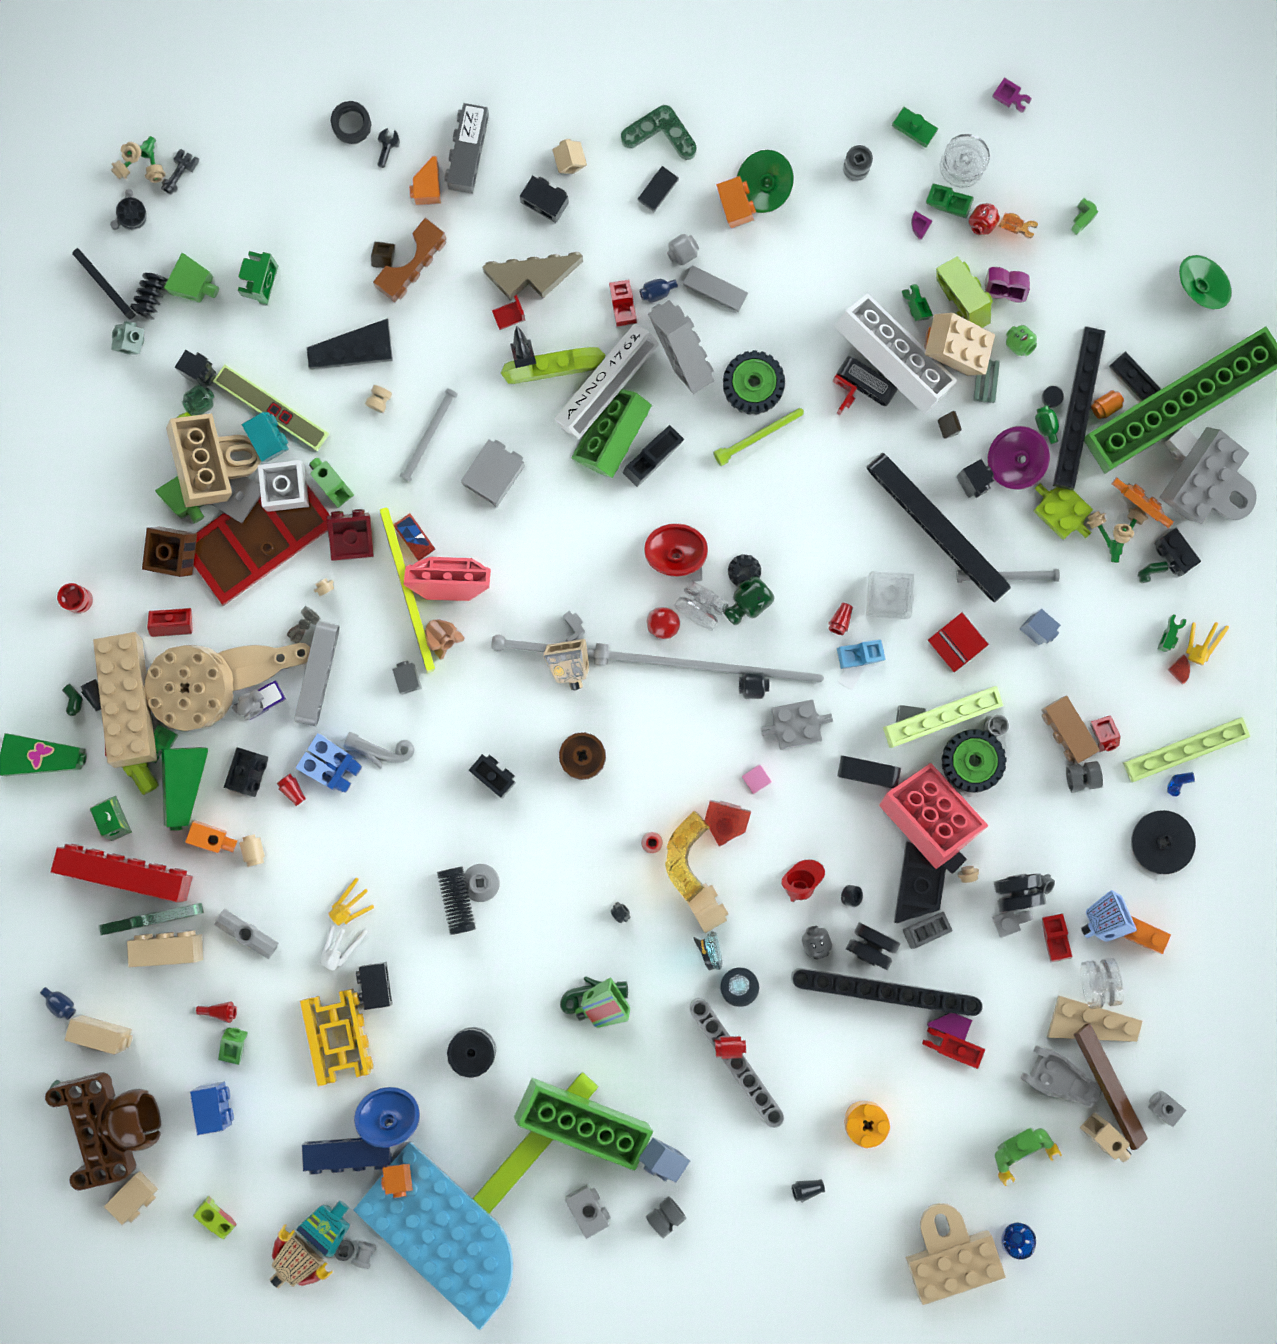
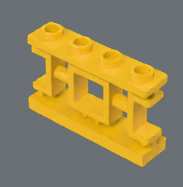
[300,988,373,1087]

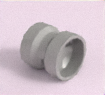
[984,715,1009,737]

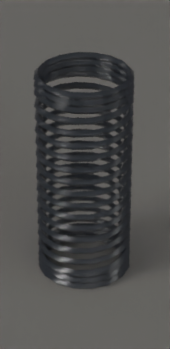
[437,866,476,935]

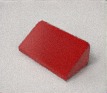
[147,608,193,637]

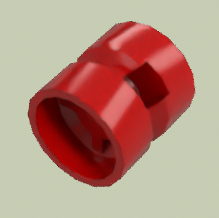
[57,583,93,614]

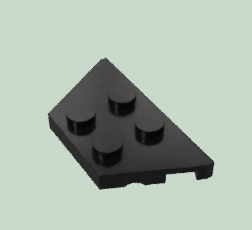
[893,841,946,923]

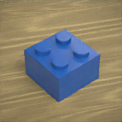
[190,1081,234,1135]

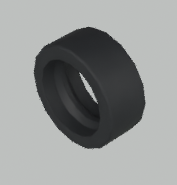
[330,101,372,144]

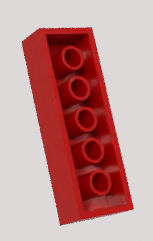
[50,844,193,902]

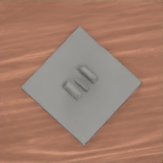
[211,477,261,523]

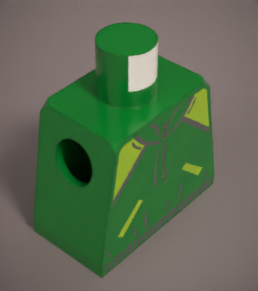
[90,796,132,841]

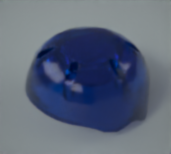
[1001,1223,1036,1260]

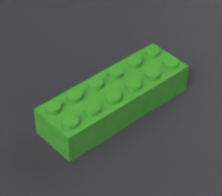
[514,1078,654,1171]

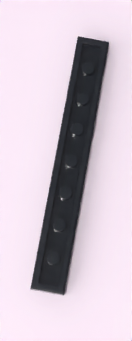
[1052,326,1106,490]

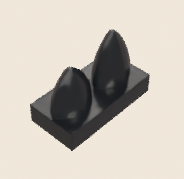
[510,326,536,368]

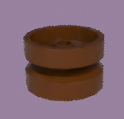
[559,732,606,780]

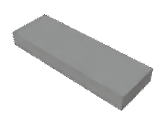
[683,265,748,313]

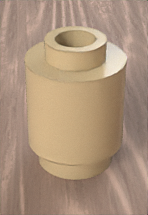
[239,834,265,867]

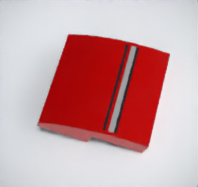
[928,612,989,673]

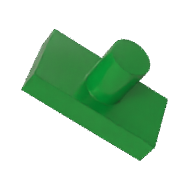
[892,107,939,148]

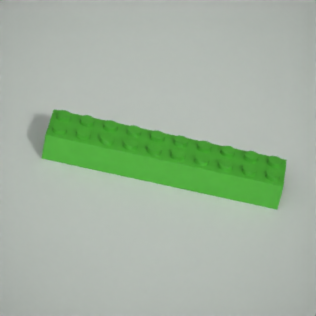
[1084,326,1277,474]

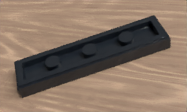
[72,247,136,320]

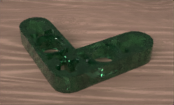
[621,105,697,160]

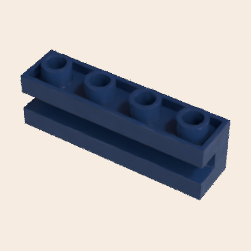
[302,1138,393,1174]

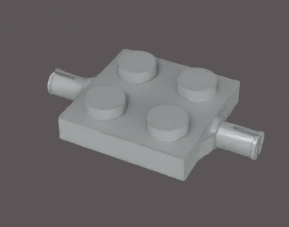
[760,699,833,750]

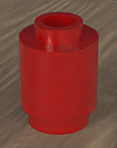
[715,1036,746,1059]

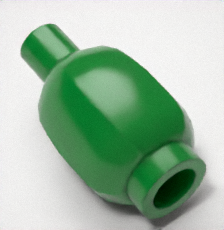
[1035,405,1059,444]

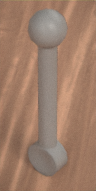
[110,189,133,230]

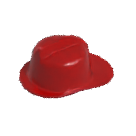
[781,860,825,902]

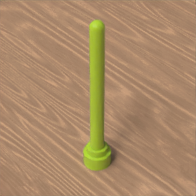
[713,408,804,466]

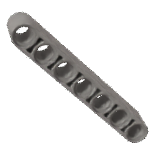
[690,998,784,1128]

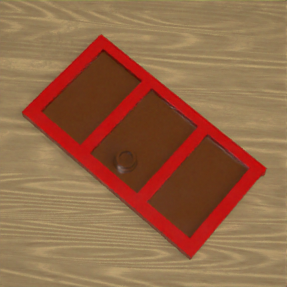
[194,484,330,606]

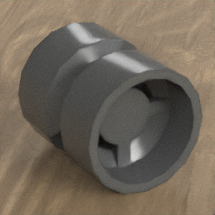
[843,145,873,181]
[1066,761,1103,793]
[646,1196,687,1239]

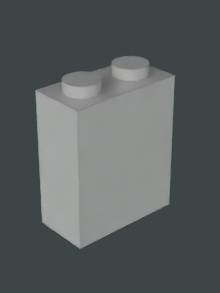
[461,439,525,507]

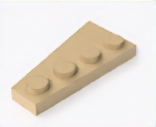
[1047,995,1143,1042]

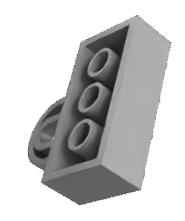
[648,300,715,394]
[1159,427,1257,524]

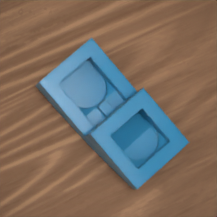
[837,639,886,669]

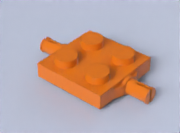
[1111,477,1174,528]

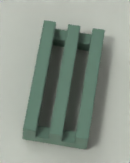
[973,359,1000,403]

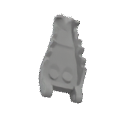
[1020,1046,1102,1107]

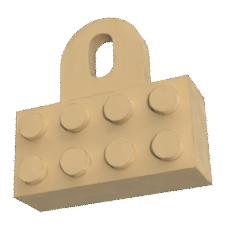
[166,413,261,507]
[906,1203,1006,1305]

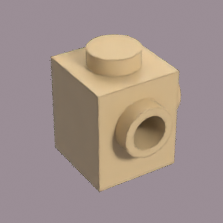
[552,139,587,174]

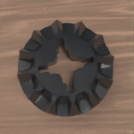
[728,554,761,587]

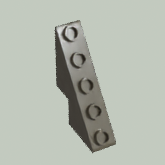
[482,252,583,301]

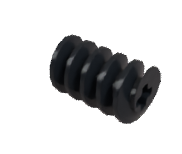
[130,272,168,320]

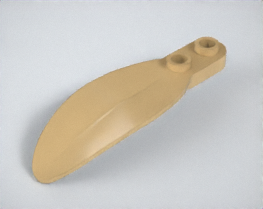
[218,643,311,691]

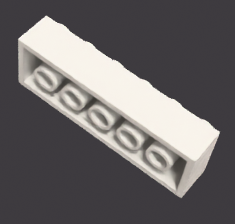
[834,294,957,414]

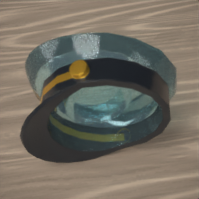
[693,931,723,971]

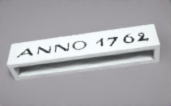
[554,324,659,439]

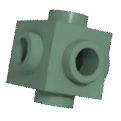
[111,321,144,355]

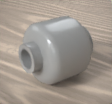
[667,234,699,265]

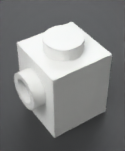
[1164,425,1198,462]

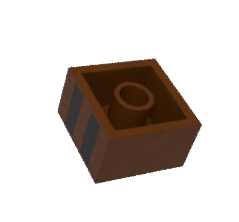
[142,526,197,577]

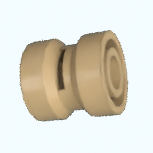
[365,385,392,413]

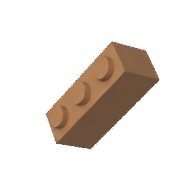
[1041,696,1100,764]

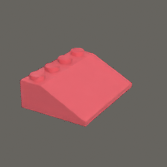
[879,763,988,869]

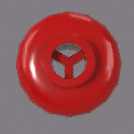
[968,203,1000,235]

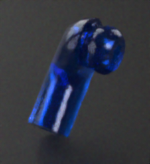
[1167,772,1195,797]

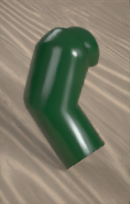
[1137,561,1169,583]
[62,684,83,716]

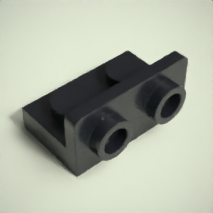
[1154,527,1201,577]
[223,747,268,797]

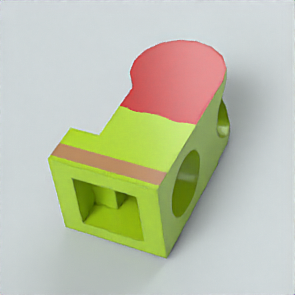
[193,1196,236,1239]

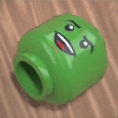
[1006,325,1037,356]

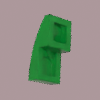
[926,183,974,219]

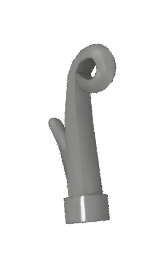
[343,732,415,769]

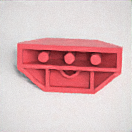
[404,557,491,601]

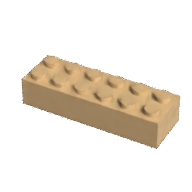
[93,632,157,768]

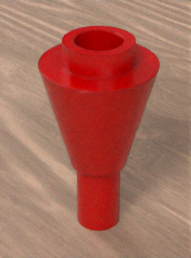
[196,1001,237,1023]

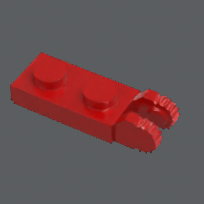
[922,1027,986,1069]

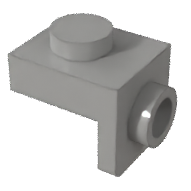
[563,611,585,642]

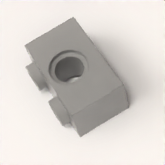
[565,1184,611,1239]

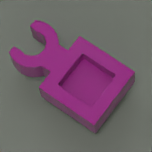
[992,77,1032,113]

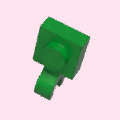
[902,284,933,321]
[1157,614,1186,652]
[151,724,178,764]

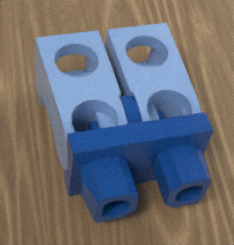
[296,733,362,793]

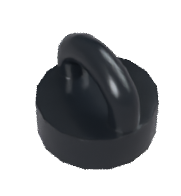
[841,885,863,907]

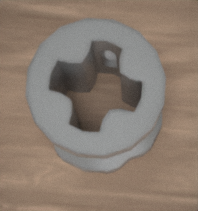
[351,1241,376,1269]

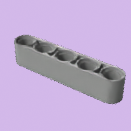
[295,621,340,727]

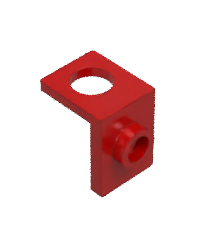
[492,295,526,330]
[832,374,857,415]

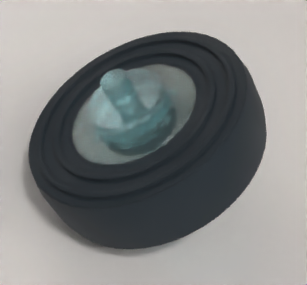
[720,967,759,1007]

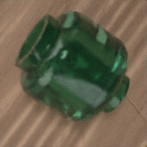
[182,385,215,416]

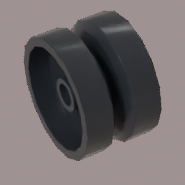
[993,873,1046,912]
[846,922,901,971]
[447,1027,497,1078]

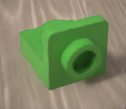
[1071,198,1099,235]
[218,1027,248,1065]

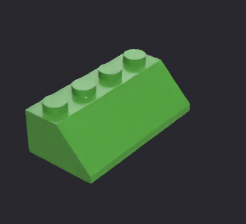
[571,389,652,478]

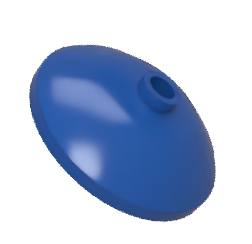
[354,1087,420,1148]

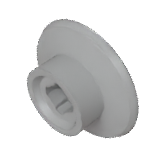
[462,864,500,902]

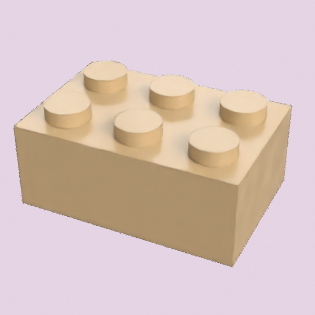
[925,313,995,376]
[127,931,203,967]

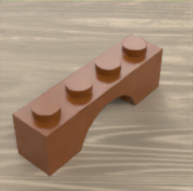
[373,218,447,302]

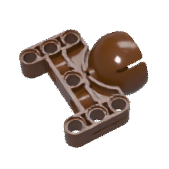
[45,1072,161,1191]

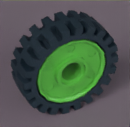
[723,350,785,415]
[941,729,1007,792]

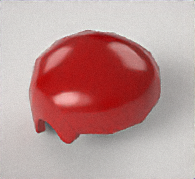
[646,607,680,639]

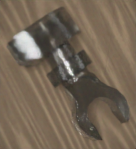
[287,606,321,644]

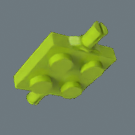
[1033,482,1093,540]

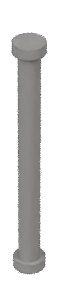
[400,388,458,482]
[956,569,1060,583]

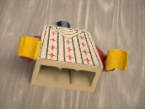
[270,1224,333,1288]

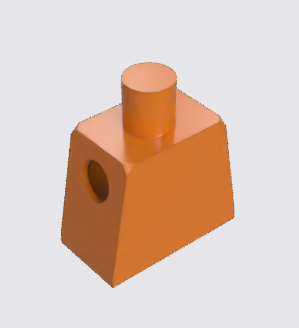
[185,820,238,853]

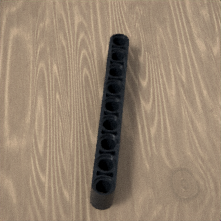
[866,452,1011,603]
[791,968,983,1016]

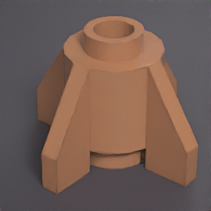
[425,619,465,660]

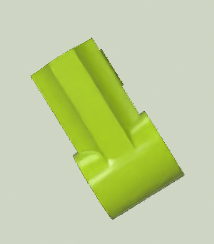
[122,762,160,795]

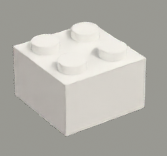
[258,460,309,512]

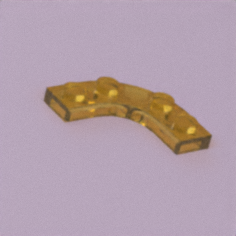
[665,811,710,902]

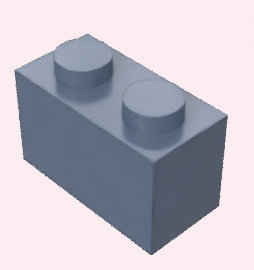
[1020,608,1061,645]
[639,1137,690,1183]

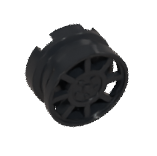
[116,197,147,230]

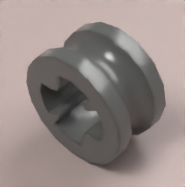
[334,1239,354,1261]

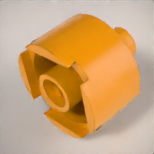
[844,1101,890,1148]

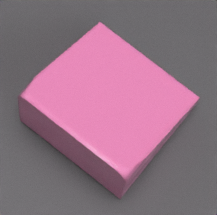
[742,765,772,794]

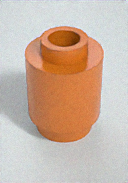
[1091,390,1124,419]

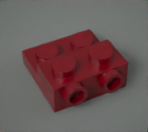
[326,509,374,561]

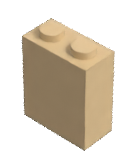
[64,1015,133,1055]

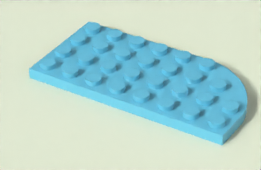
[353,1142,513,1330]

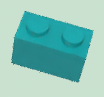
[241,412,289,462]

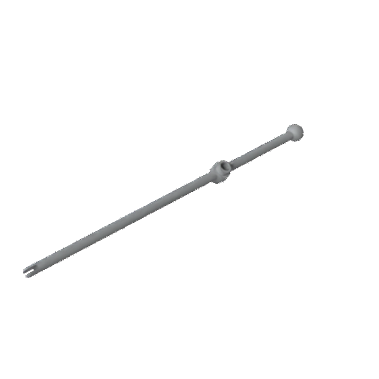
[491,635,824,682]

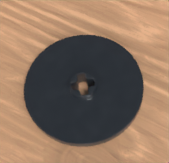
[1131,810,1196,874]

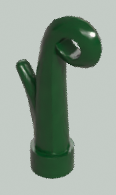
[560,977,628,1015]

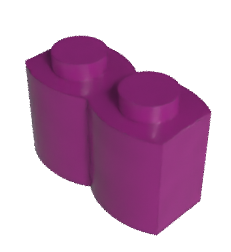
[985,267,1030,303]

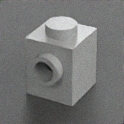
[1148,1091,1187,1127]

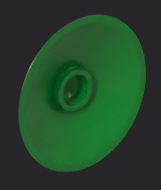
[737,150,794,213]
[1179,255,1232,310]

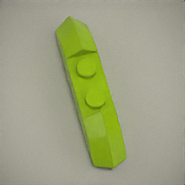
[500,347,606,384]

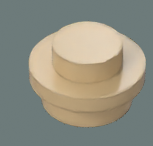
[314,578,334,596]
[958,866,979,883]

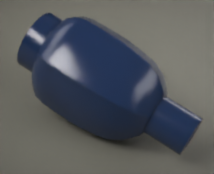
[639,279,678,302]
[40,987,76,1020]

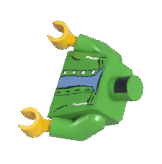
[995,1128,1062,1186]

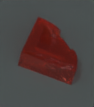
[1167,654,1190,685]

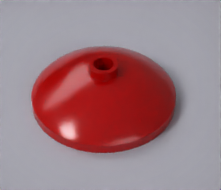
[644,524,708,576]

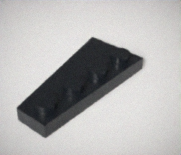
[307,318,393,370]

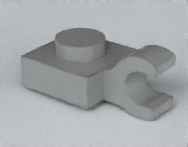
[992,910,1033,938]

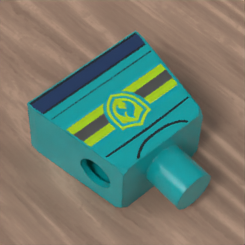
[296,1200,350,1257]

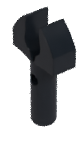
[377,128,400,168]

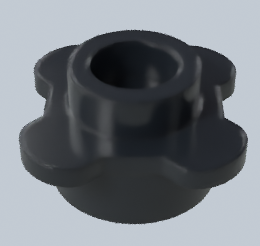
[610,902,631,923]

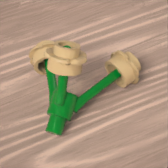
[111,136,166,183]
[1086,506,1148,563]

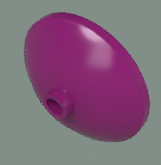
[987,426,1050,490]

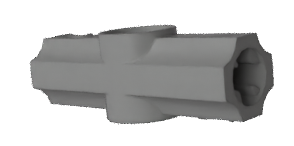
[214,909,279,959]

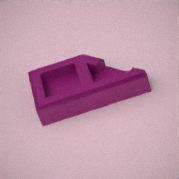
[927,1013,972,1040]

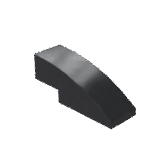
[622,425,685,487]

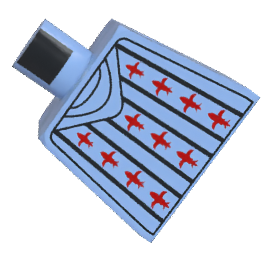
[1081,890,1137,942]

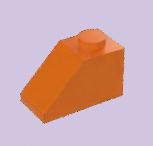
[409,156,441,205]

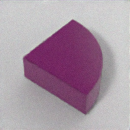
[911,211,933,240]

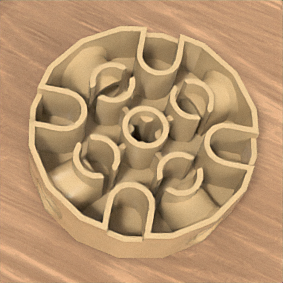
[144,645,234,731]

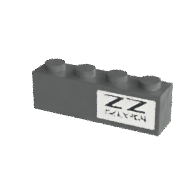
[444,103,489,194]

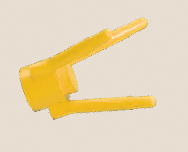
[1185,622,1229,665]
[328,878,374,926]

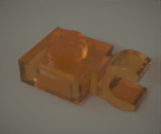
[998,213,1038,238]

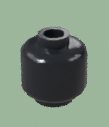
[739,672,769,699]

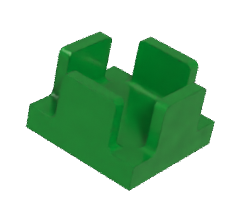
[238,251,278,305]

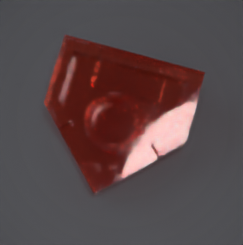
[704,800,751,847]

